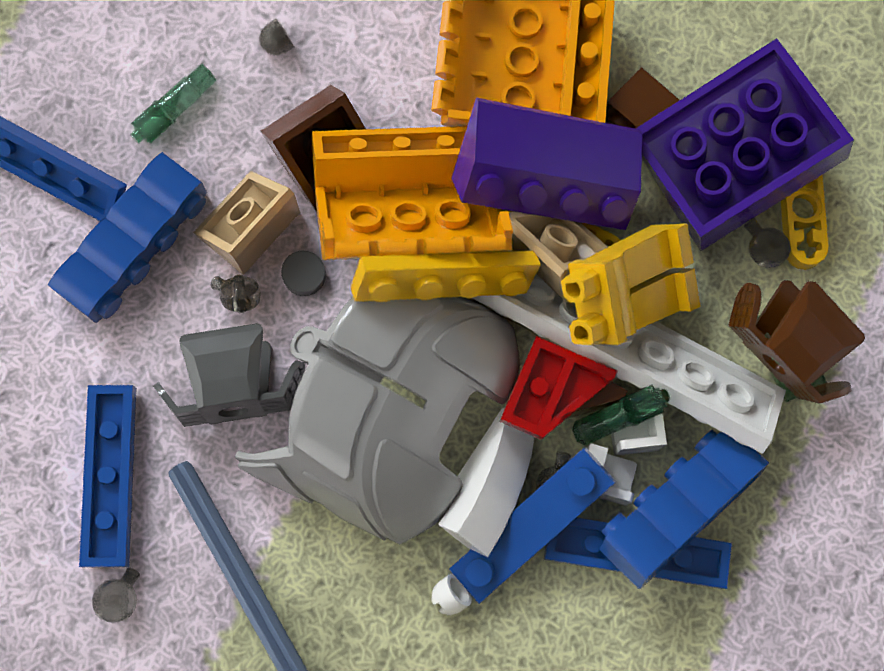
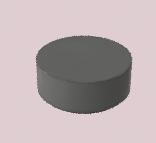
[281,251,326,296]

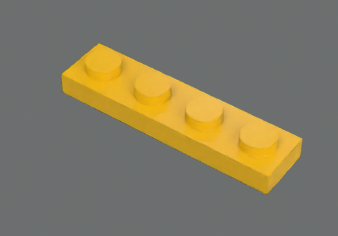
[350,251,541,302]

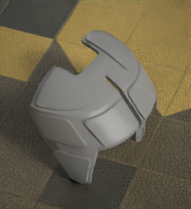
[235,297,520,544]

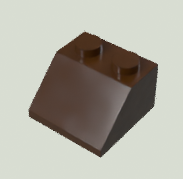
[260,85,366,212]

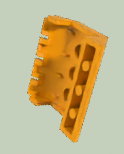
[431,0,615,127]
[312,126,513,261]

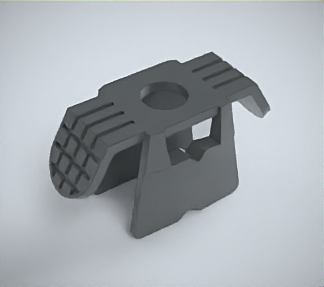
[153,323,305,427]

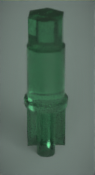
[130,64,217,144]
[572,385,670,446]

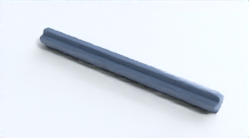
[168,461,308,671]

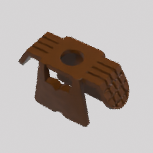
[728,280,865,404]

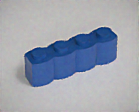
[48,152,207,323]
[599,429,769,590]

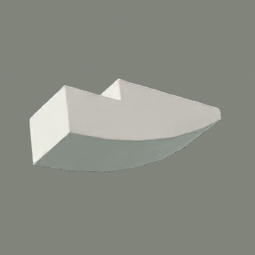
[438,408,534,557]

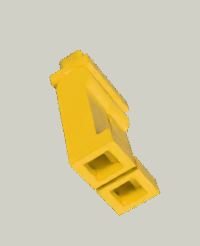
[561,224,701,345]

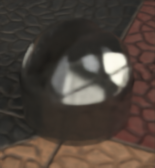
[259,18,295,56]

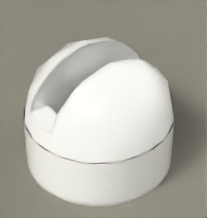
[432,574,472,615]

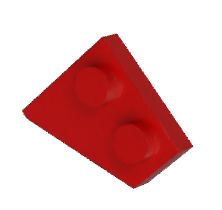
[499,336,618,440]

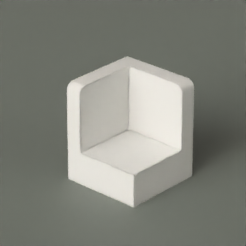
[608,400,667,456]
[587,443,637,506]

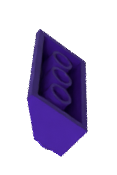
[451,98,642,230]

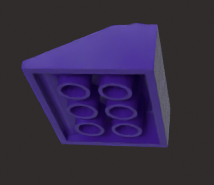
[636,38,854,251]

